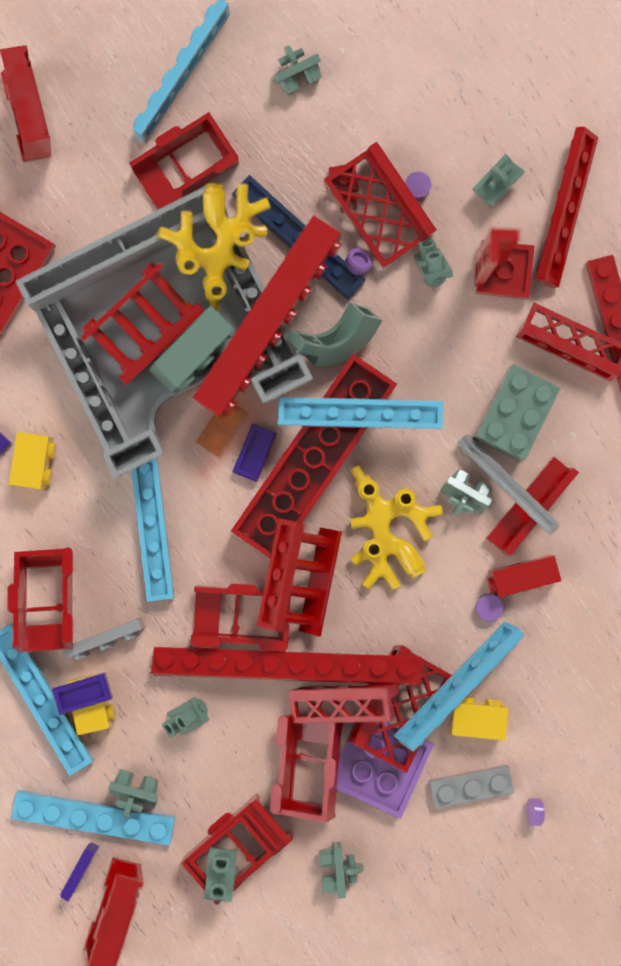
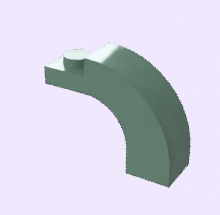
[286,302,383,367]

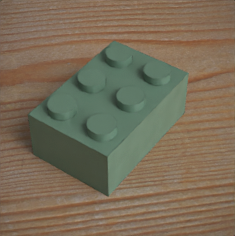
[149,305,234,392]
[473,364,561,462]

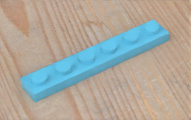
[133,0,230,143]
[278,397,443,429]
[131,457,175,602]
[394,622,525,751]
[0,623,94,776]
[11,790,175,846]

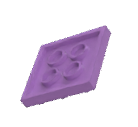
[337,722,434,819]

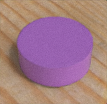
[405,172,431,200]
[345,248,372,276]
[475,594,503,621]
[526,798,544,826]

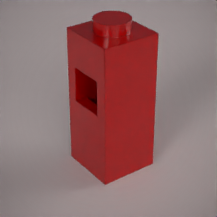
[486,555,562,598]

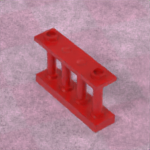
[80,262,205,385]
[257,518,342,637]

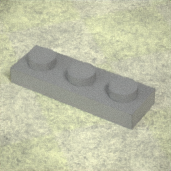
[62,618,145,660]
[429,765,514,809]

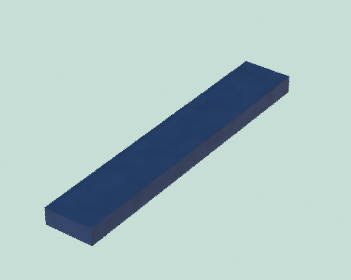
[232,175,366,300]

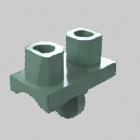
[272,45,322,95]
[472,154,525,208]
[414,239,453,287]
[440,469,492,516]
[162,697,210,738]
[108,769,158,818]
[319,842,364,899]
[204,847,237,902]

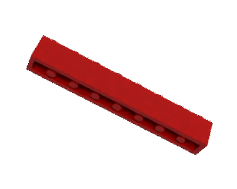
[193,215,342,419]

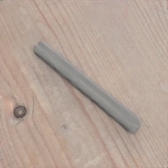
[458,435,559,535]

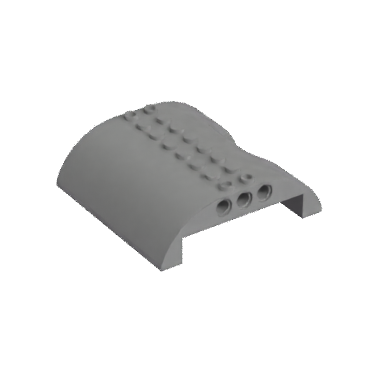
[16,183,313,479]

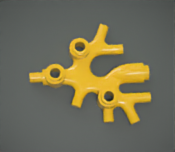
[157,184,271,312]
[350,465,443,591]

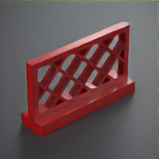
[323,141,437,268]
[347,645,452,773]

